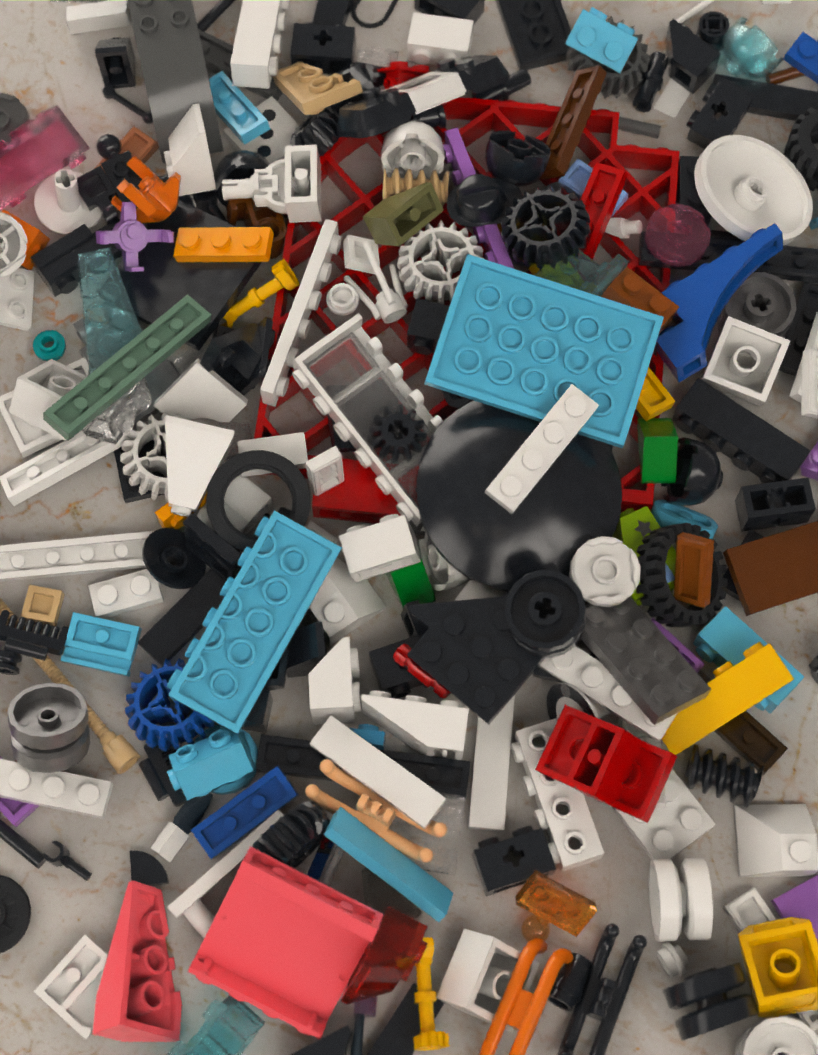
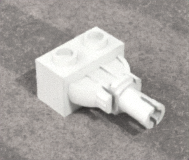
[222,145,321,223]

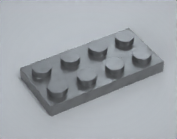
[581,597,711,725]

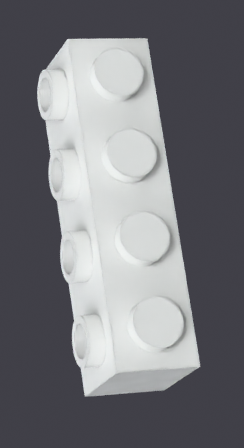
[230,0,290,89]
[511,718,604,872]

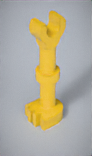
[222,259,299,328]
[409,937,450,1051]

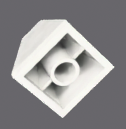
[165,415,235,517]

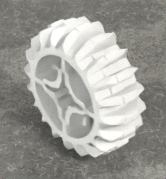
[397,220,484,304]
[120,412,191,502]

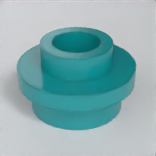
[33,330,66,361]

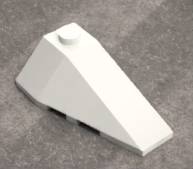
[255,535,386,646]

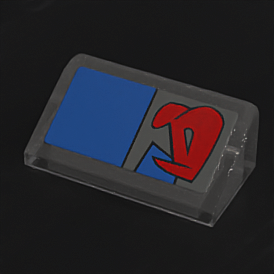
[306,837,345,887]

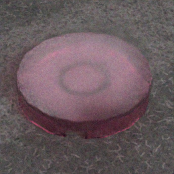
[645,203,711,267]

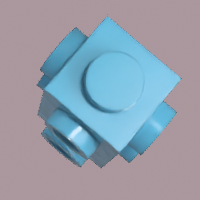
[167,729,253,801]

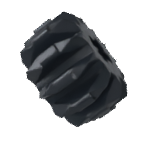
[290,108,340,157]
[368,404,427,464]

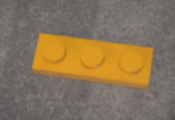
[173,227,274,262]

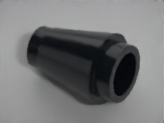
[548,953,592,1012]

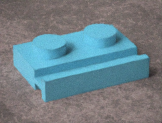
[60,612,142,677]

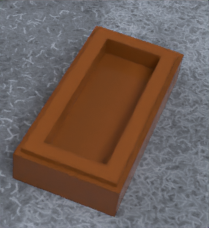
[674,532,714,608]

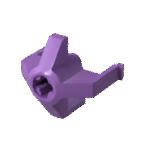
[96,202,174,272]

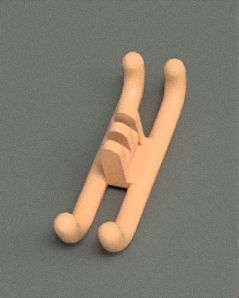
[305,759,447,863]

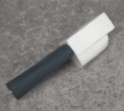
[151,793,213,862]

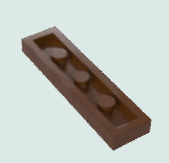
[540,65,607,180]

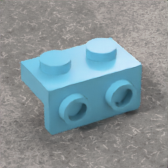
[565,7,638,74]

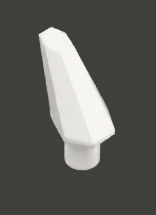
[605,217,643,238]

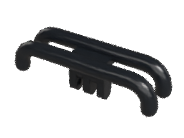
[557,923,647,1055]

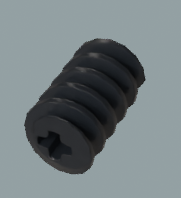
[684,744,764,807]

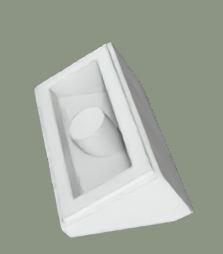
[66,0,130,35]

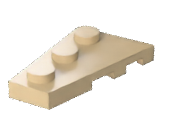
[273,62,363,116]

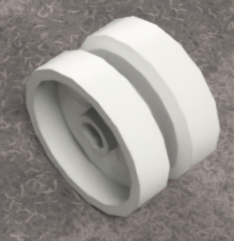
[649,858,713,942]
[734,1016,818,1055]

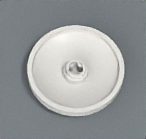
[694,135,813,246]

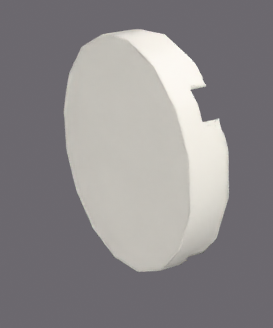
[569,536,641,607]

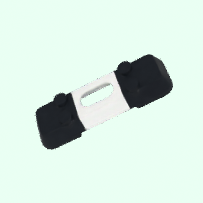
[337,55,510,138]

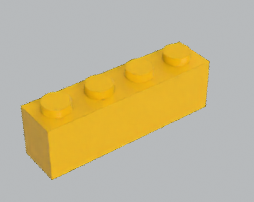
[662,641,795,755]

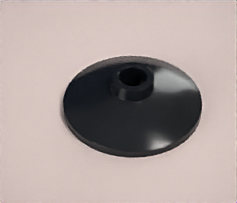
[142,528,206,589]

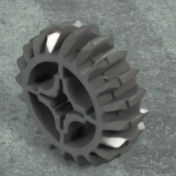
[566,16,650,99]

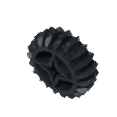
[501,185,590,271]
[247,801,330,869]

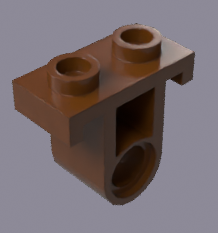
[227,198,288,259]

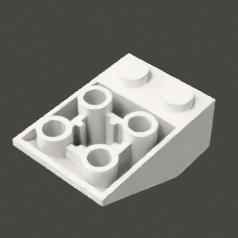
[361,691,469,760]

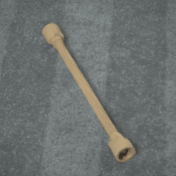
[0,598,140,774]

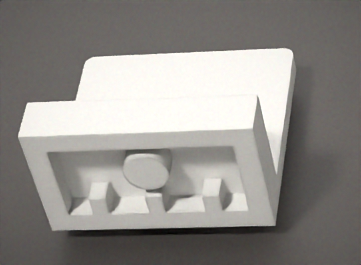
[0,268,34,331]

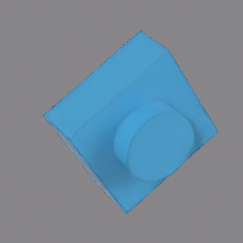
[350,724,385,750]

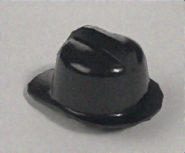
[447,174,523,227]

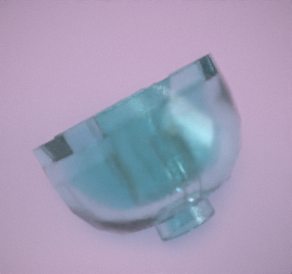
[722,17,783,80]

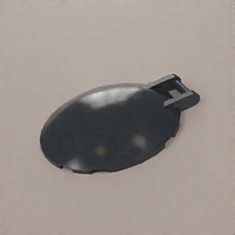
[416,401,622,602]

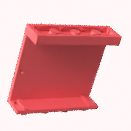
[187,846,383,1039]

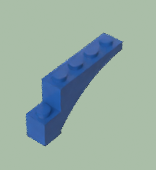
[656,223,783,383]

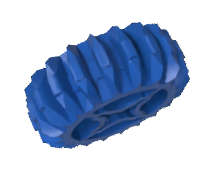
[125,658,215,752]

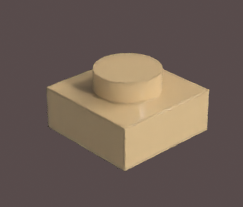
[20,585,65,626]

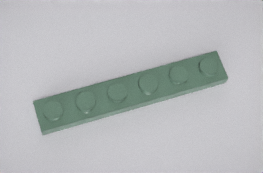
[43,294,212,441]

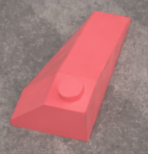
[92,880,182,1042]

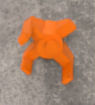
[111,156,181,223]

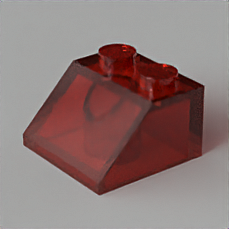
[340,906,427,1005]

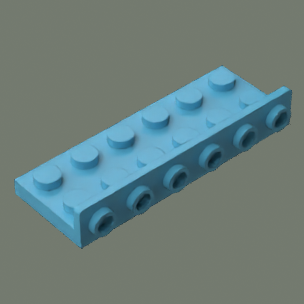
[166,511,342,734]

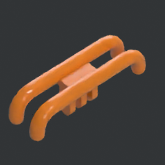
[479,938,573,1055]

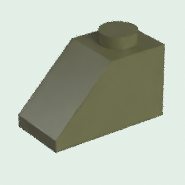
[362,182,444,247]

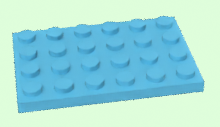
[424,254,664,448]

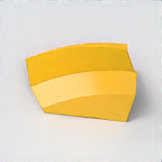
[738,917,818,1019]

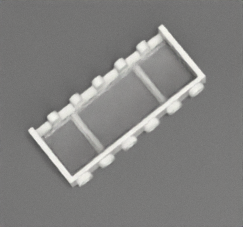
[292,313,444,527]

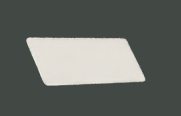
[654,79,690,118]

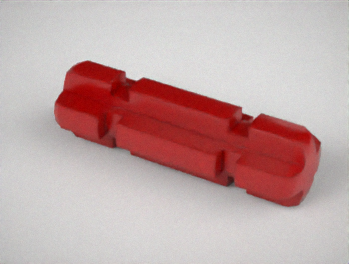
[393,643,450,699]

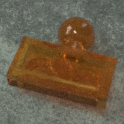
[515,870,597,942]

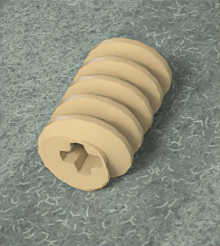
[383,168,449,207]

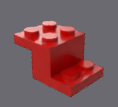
[535,705,677,823]

